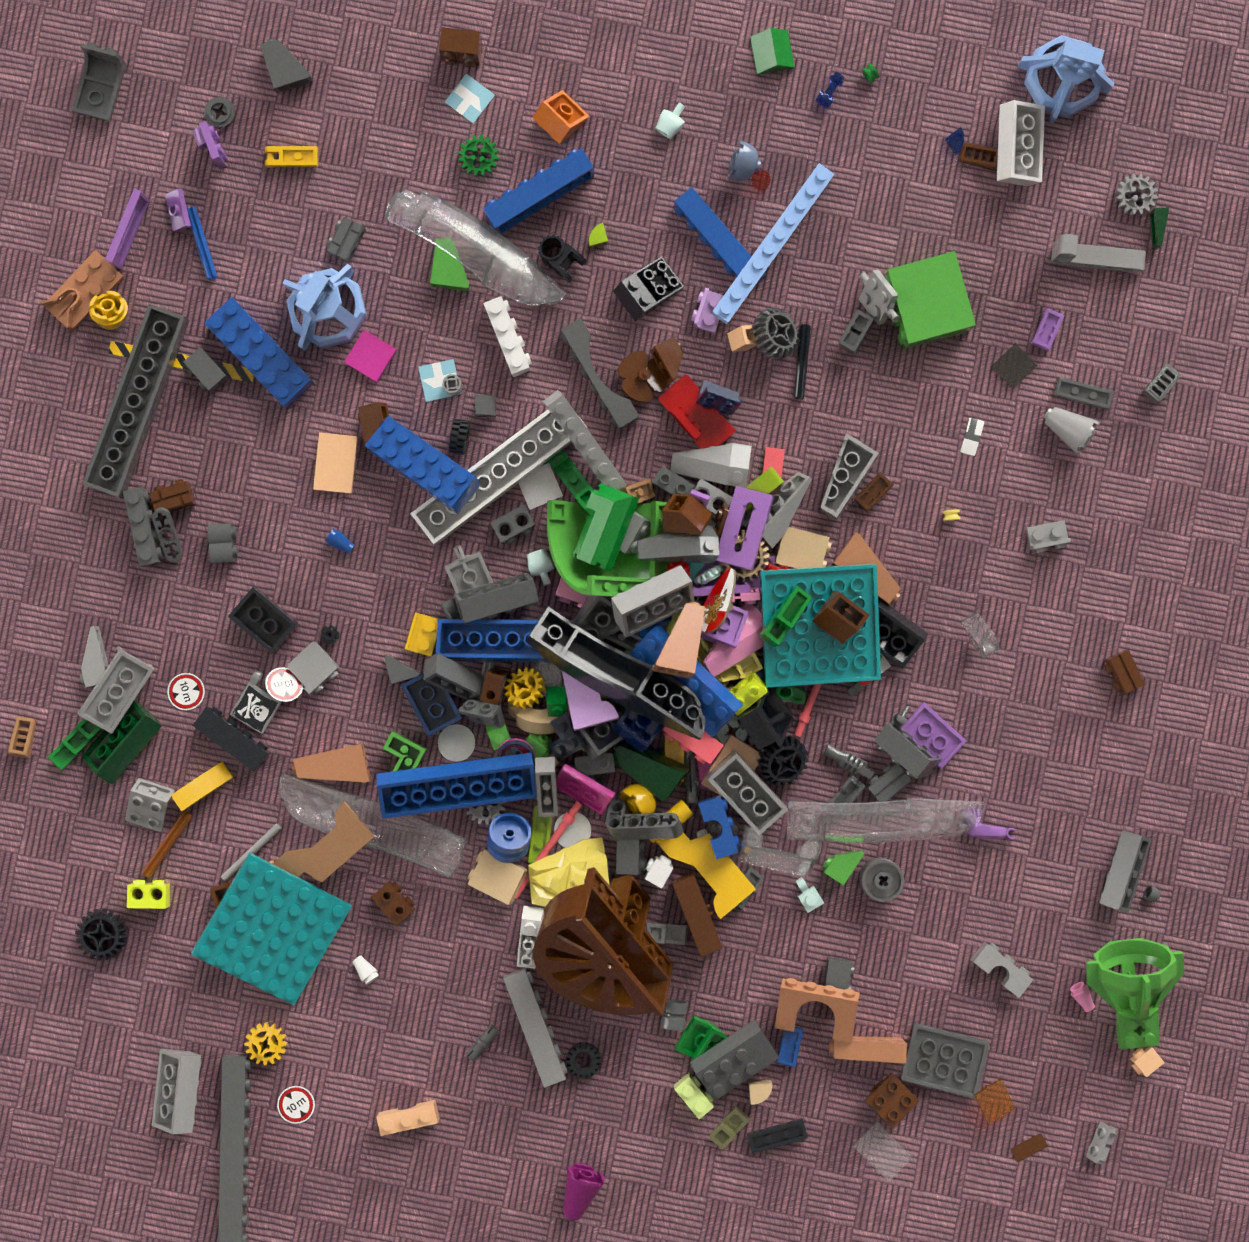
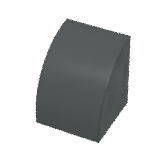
[475,395,497,417]

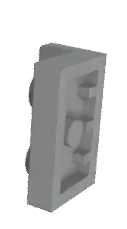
[1026,520,1071,553]

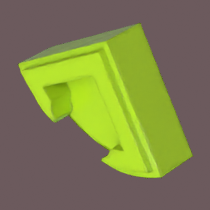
[589,223,608,247]

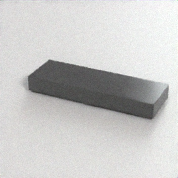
[1053,377,1114,410]

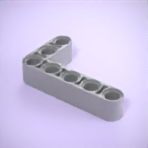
[1051,234,1146,272]

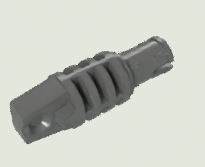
[823,744,874,779]

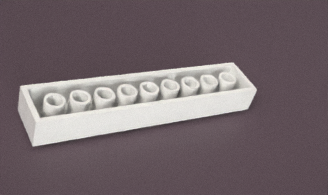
[410,410,587,546]

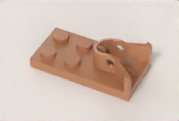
[40,250,125,332]

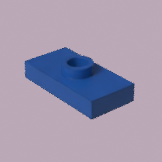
[776,1027,804,1067]

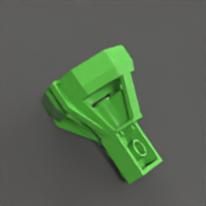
[1086,938,1184,1050]

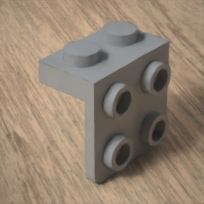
[288,642,340,694]

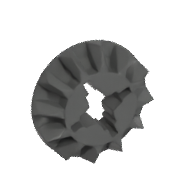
[204,97,235,128]

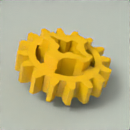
[505,667,546,710]
[244,1022,288,1065]

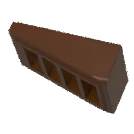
[959,143,998,171]

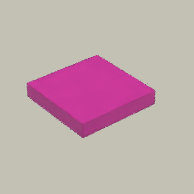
[344,330,397,382]

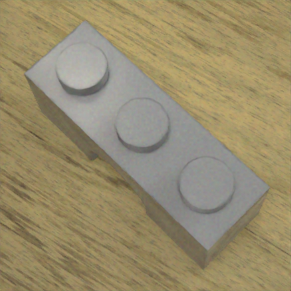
[970,942,1033,998]

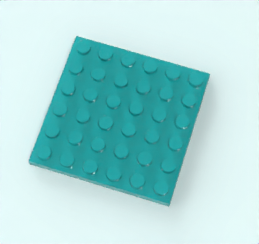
[760,564,881,688]
[191,852,352,1005]

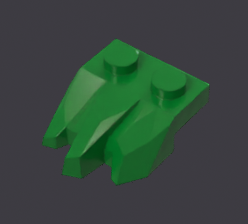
[675,1015,728,1060]

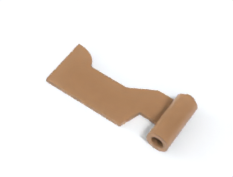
[269,801,375,883]

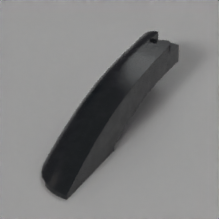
[525,606,705,740]

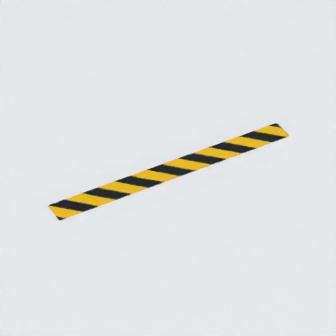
[108,341,254,383]

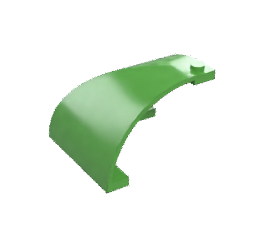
[547,500,670,596]

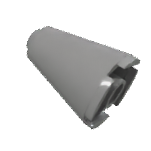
[1044,407,1100,455]

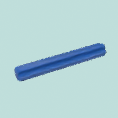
[187,206,217,280]

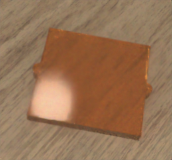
[974,1079,1015,1124]

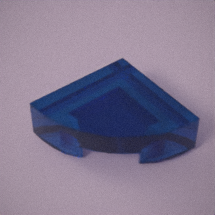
[945,127,964,155]

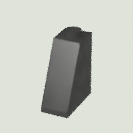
[260,39,313,94]

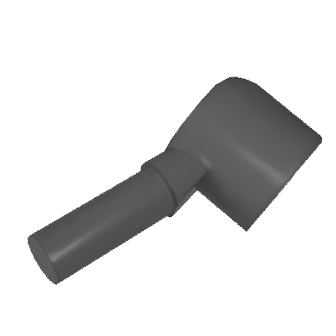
[891,706,910,727]

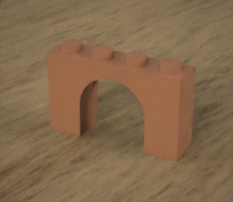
[775,978,860,1043]

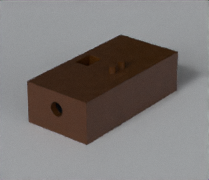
[672,872,723,957]

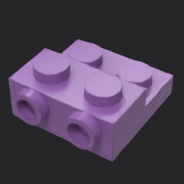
[700,606,749,649]

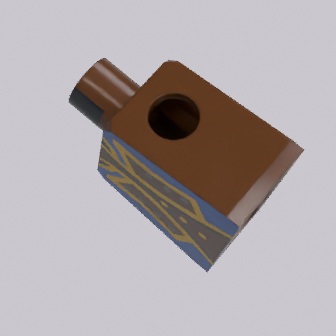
[480,667,513,705]

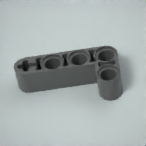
[606,799,683,840]

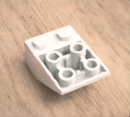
[517,906,545,969]

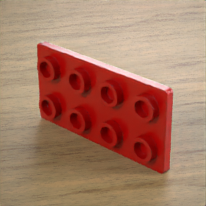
[658,374,735,449]

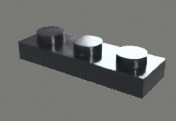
[747,1118,808,1154]

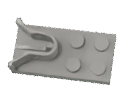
[78,646,154,734]

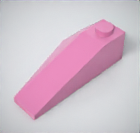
[703,603,763,677]

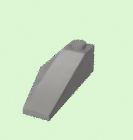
[670,443,752,488]
[741,472,812,548]

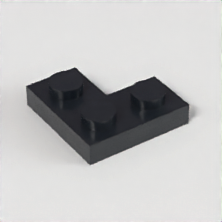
[548,712,588,762]

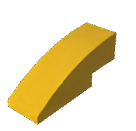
[171,762,233,811]

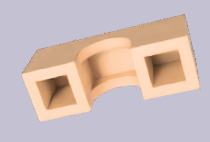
[377,1100,440,1136]

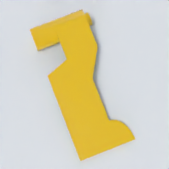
[649,799,756,919]

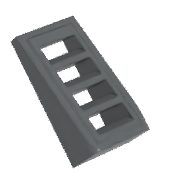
[1142,363,1181,404]

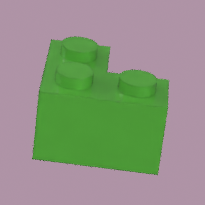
[383,731,428,772]

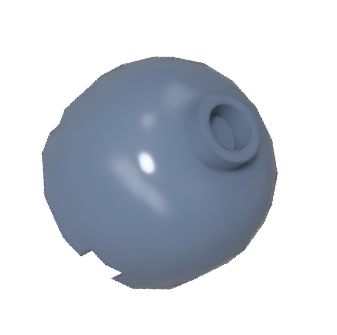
[728,140,761,181]

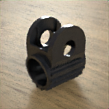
[538,235,587,283]

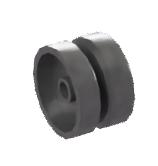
[859,857,905,902]

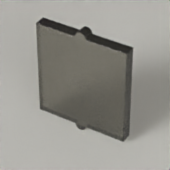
[991,343,1037,389]

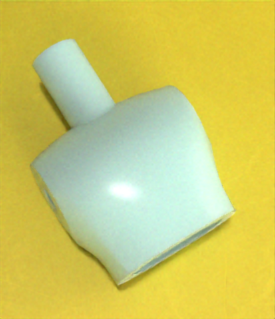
[655,103,685,139]
[527,549,554,586]

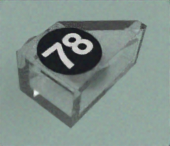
[961,612,1000,659]

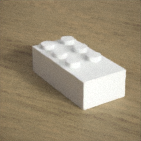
[997,100,1045,186]

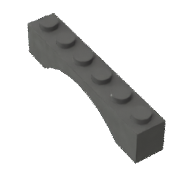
[560,318,639,430]

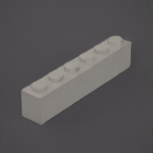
[542,390,627,490]
[503,968,568,1088]

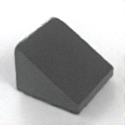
[440,599,460,619]

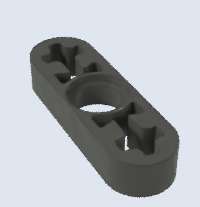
[152,507,183,562]

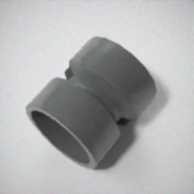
[660,999,688,1031]

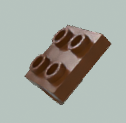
[864,1073,919,1129]

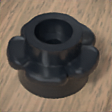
[321,625,340,644]

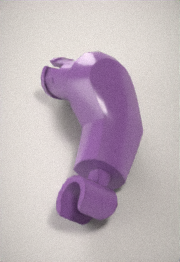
[962,808,1016,840]

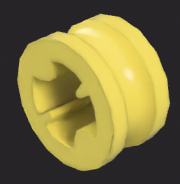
[942,509,961,521]

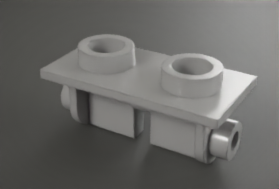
[1086,1121,1117,1164]

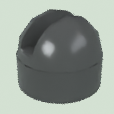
[1143,885,1160,902]

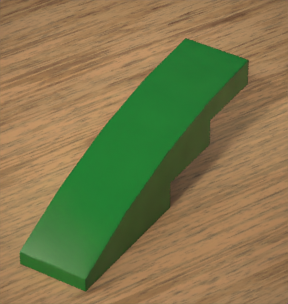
[48,719,103,771]

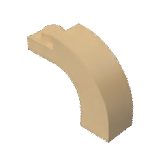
[507,700,572,734]

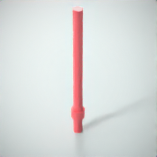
[794,684,822,737]
[515,801,583,899]

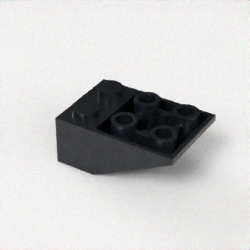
[613,256,685,322]

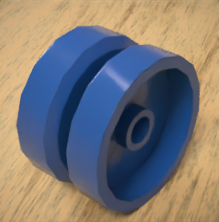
[487,813,531,863]

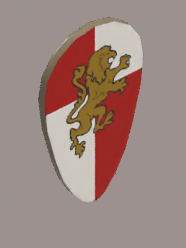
[702,568,736,633]

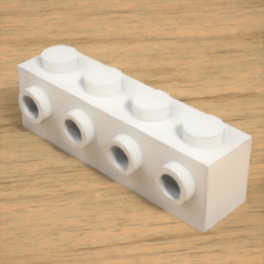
[484,296,532,377]

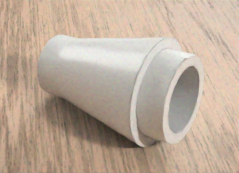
[352,955,379,985]

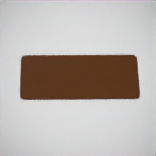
[1011,1133,1048,1162]

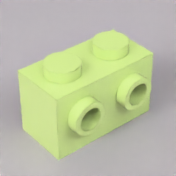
[674,1073,714,1119]

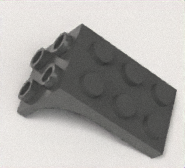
[72,42,127,122]

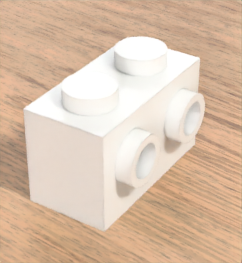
[644,855,673,889]

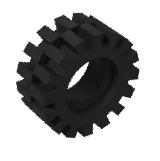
[449,419,470,455]
[566,1042,601,1079]

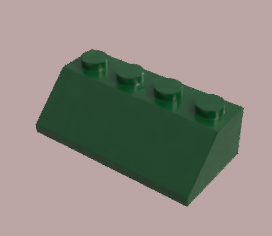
[82,699,162,784]

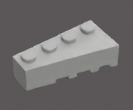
[821,433,879,521]

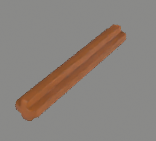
[142,811,192,878]

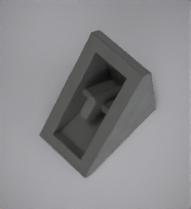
[384,654,421,684]

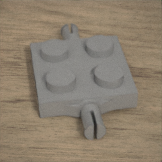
[859,270,900,325]
[445,545,493,593]

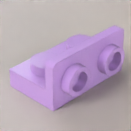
[691,288,724,334]

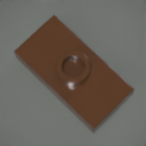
[853,472,894,513]

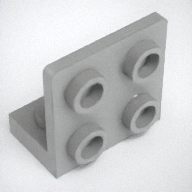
[125,778,175,832]

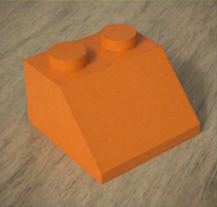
[532,90,589,144]

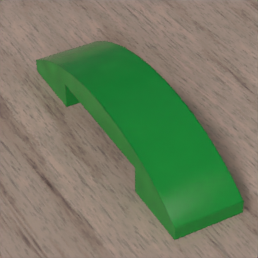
[548,449,593,511]

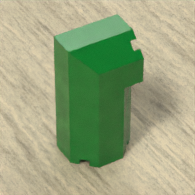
[573,483,640,571]

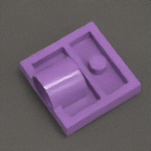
[193,121,227,169]

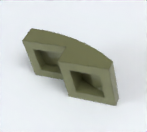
[708,1106,750,1150]

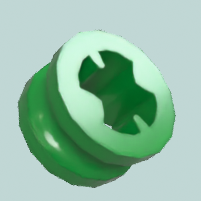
[862,63,880,83]

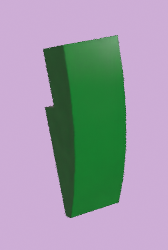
[758,586,812,647]

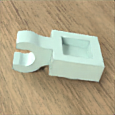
[796,877,824,913]

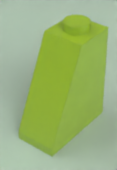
[746,467,784,511]

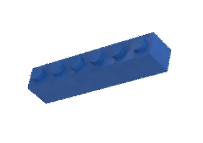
[674,187,766,285]

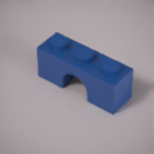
[698,795,740,859]

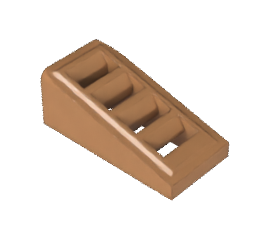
[8,716,37,759]

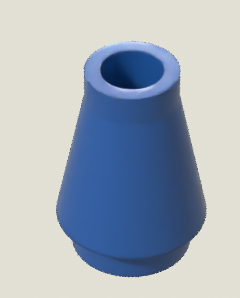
[325,528,354,554]

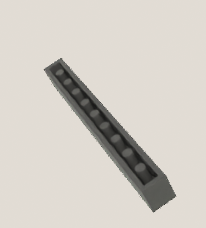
[218,1054,252,1242]

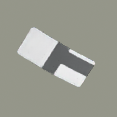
[960,418,984,456]

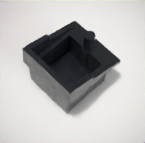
[737,687,794,750]

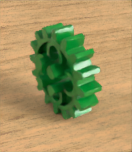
[458,135,500,177]

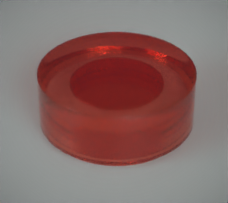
[751,170,771,190]

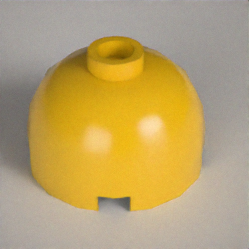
[619,784,656,814]

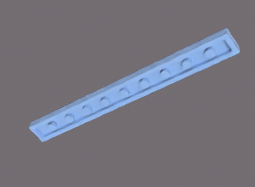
[711,163,834,324]

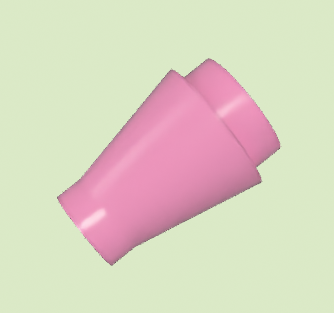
[1070,982,1095,1012]

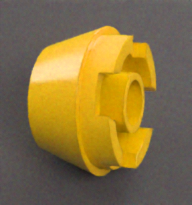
[89,291,128,330]

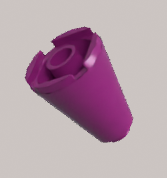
[563,1163,605,1221]

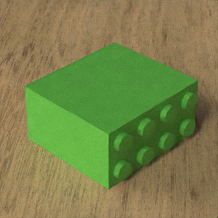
[884,251,976,350]

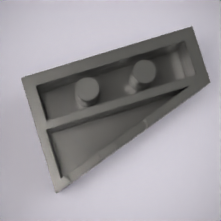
[874,723,942,779]

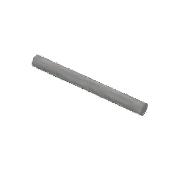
[221,823,282,882]

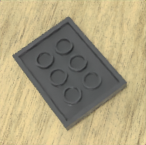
[900,1022,990,1099]

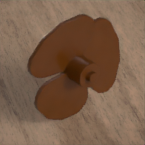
[617,351,667,402]

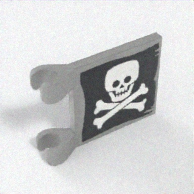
[230,671,282,734]

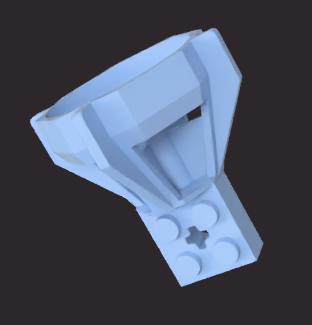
[1018,35,1114,124]
[283,264,367,351]

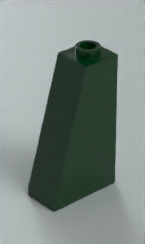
[612,739,690,802]

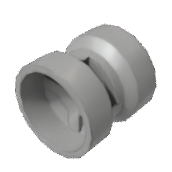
[442,374,463,395]

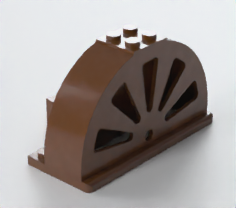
[533,867,674,1016]

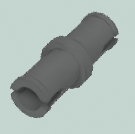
[466,1024,500,1062]

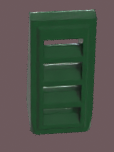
[1149,207,1169,250]

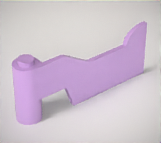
[562,620,619,731]

